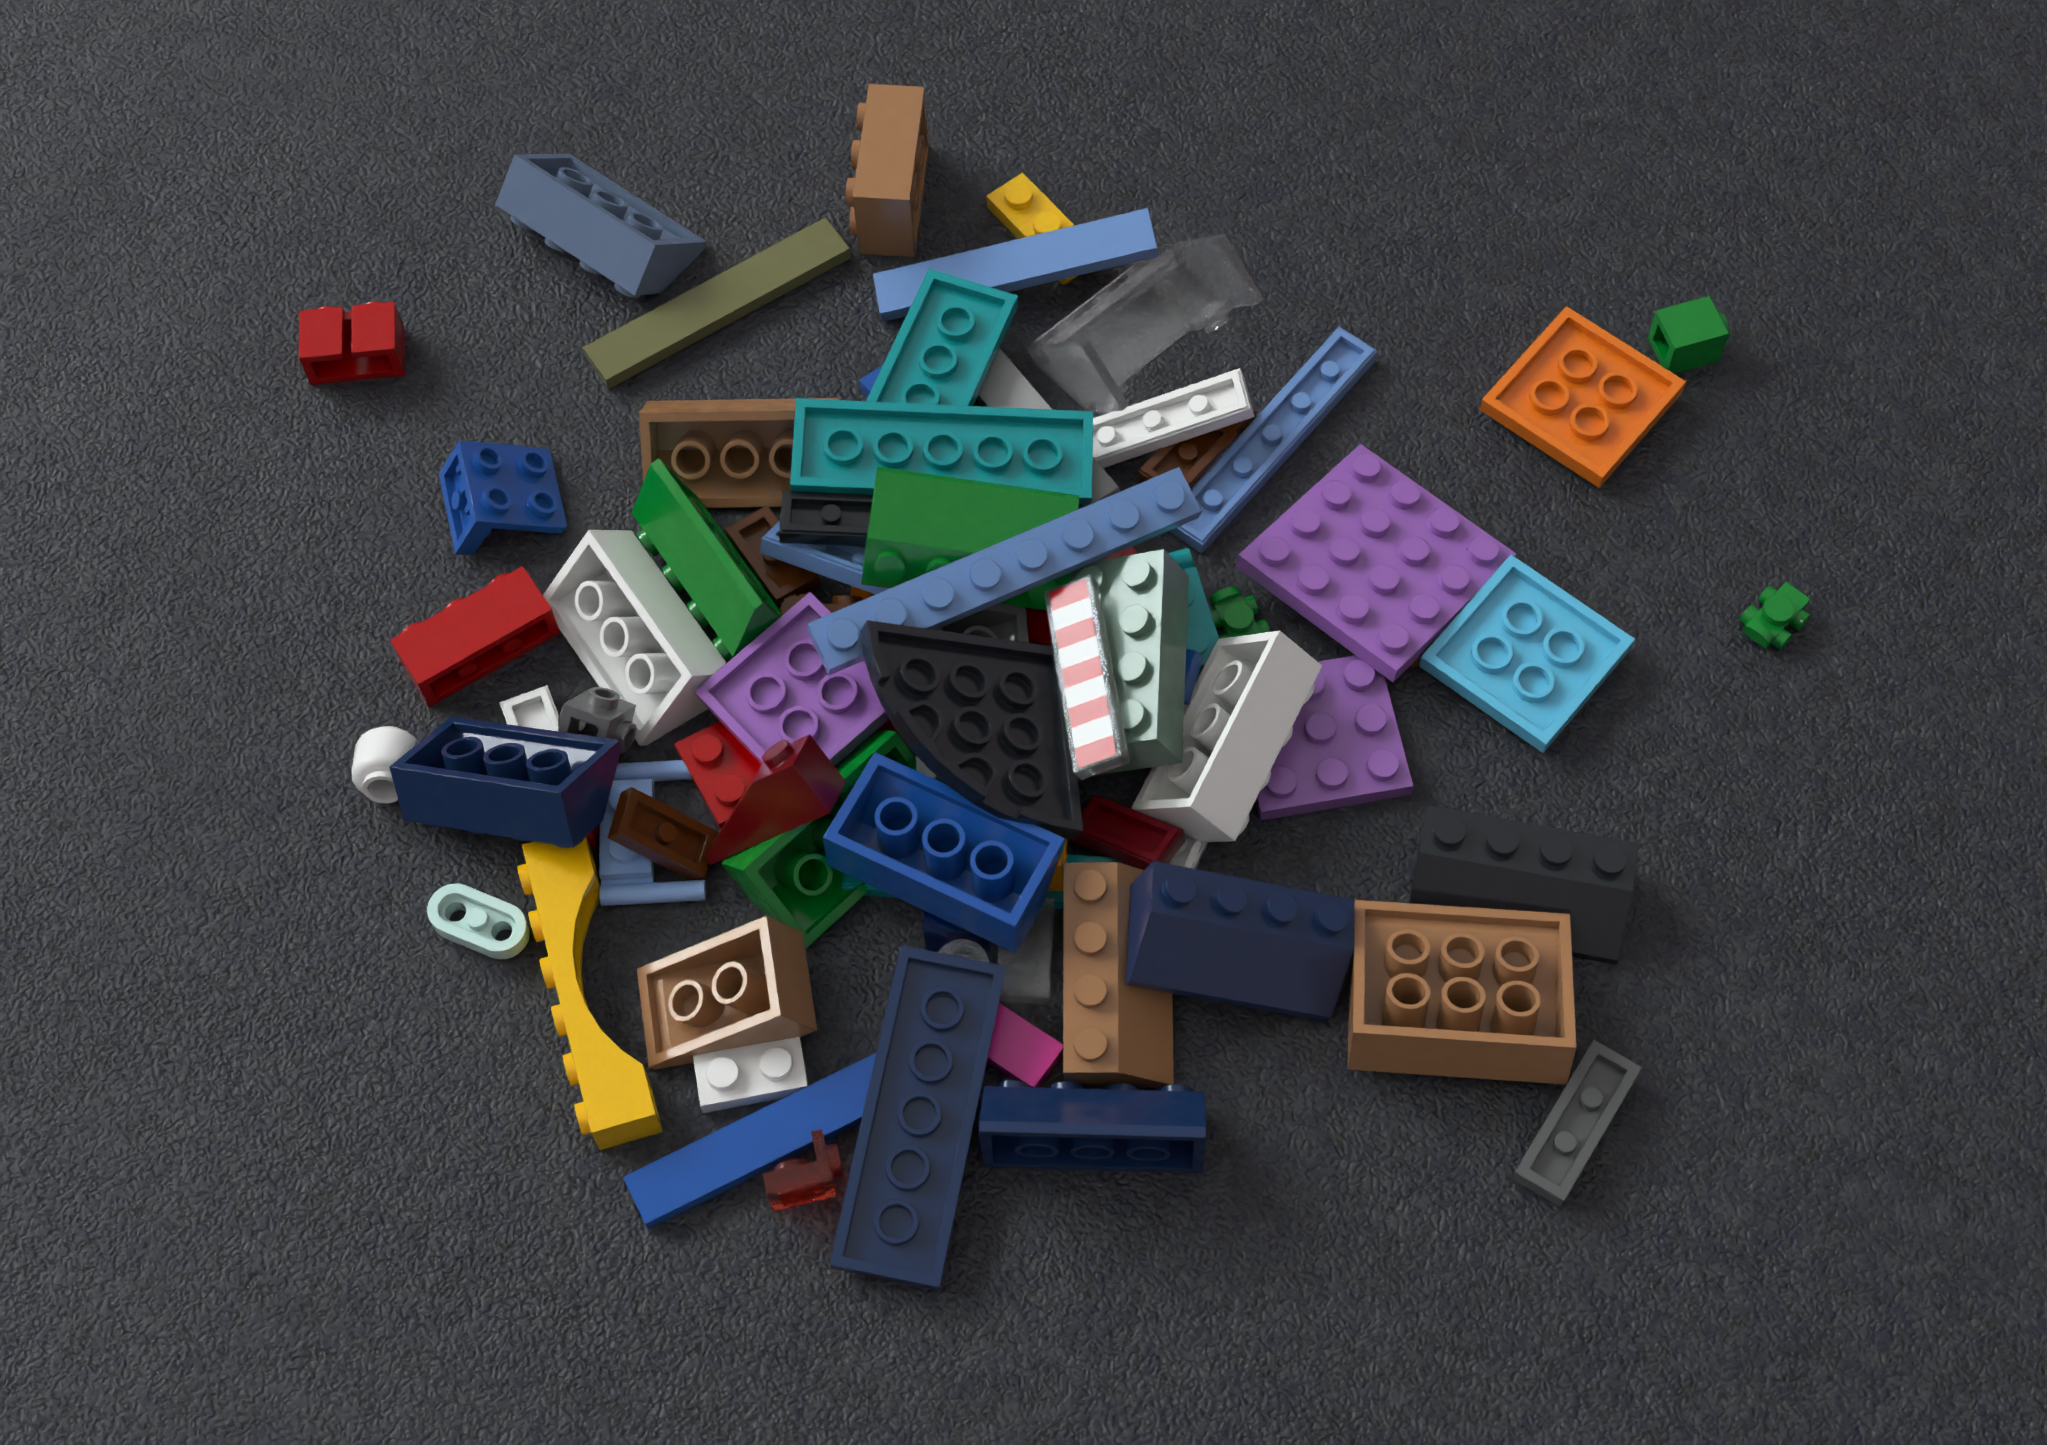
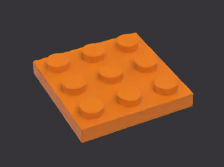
[1480,306,1686,488]

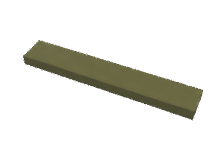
[583,217,851,389]

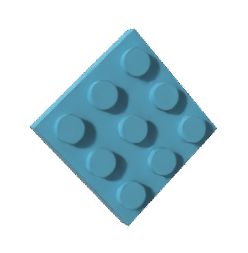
[1419,555,1635,753]

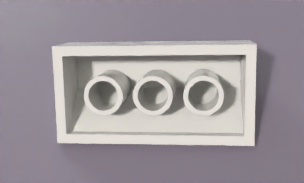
[543,530,726,746]
[1131,631,1322,842]

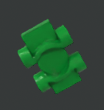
[1739,582,1811,650]
[1210,586,1270,639]

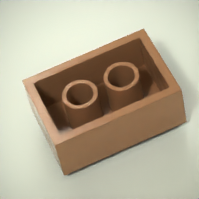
[846,84,930,257]

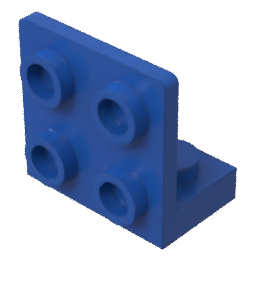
[439,440,567,556]

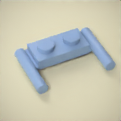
[599,760,706,906]

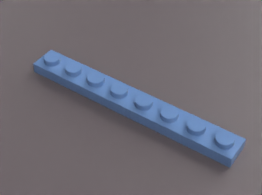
[806,467,1202,676]

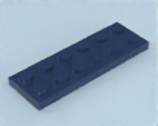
[829,945,1007,1291]

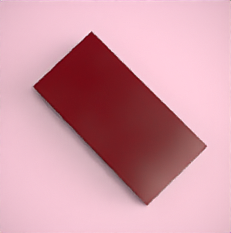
[1070,794,1185,870]

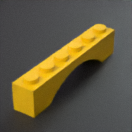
[517,836,663,1150]

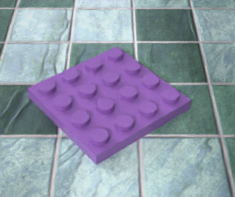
[1235,444,1517,682]

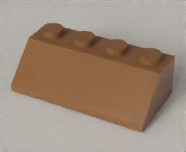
[639,398,840,508]
[1063,862,1174,1088]

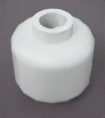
[352,726,419,803]

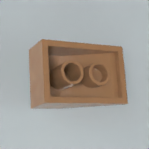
[637,916,817,1070]

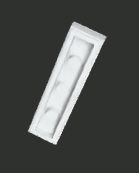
[1093,368,1255,468]

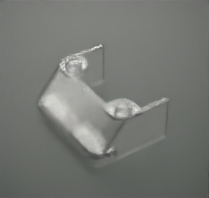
[1027,234,1264,415]

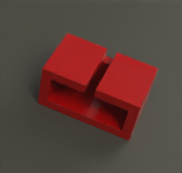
[299,301,405,385]

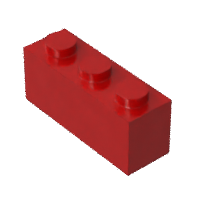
[390,566,560,707]

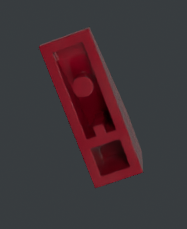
[705,734,846,865]

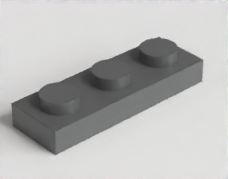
[1512,1040,1642,1208]

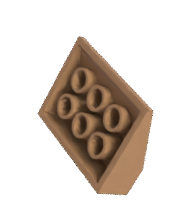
[1348,900,1576,1085]

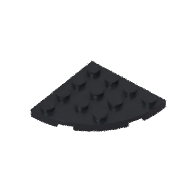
[860,620,1083,841]

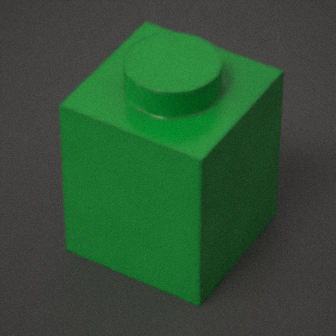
[1648,296,1730,374]

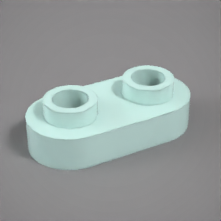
[427,883,530,959]

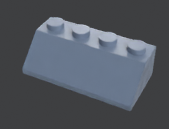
[495,154,707,298]

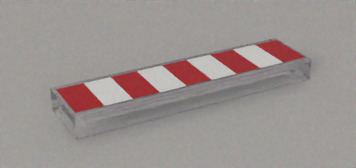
[1044,575,1130,780]

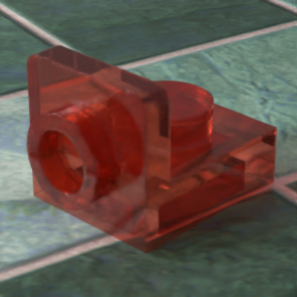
[763,1129,844,1211]

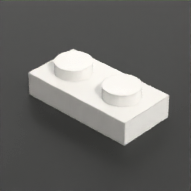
[693,1037,808,1113]

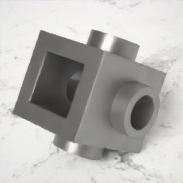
[558,687,637,754]

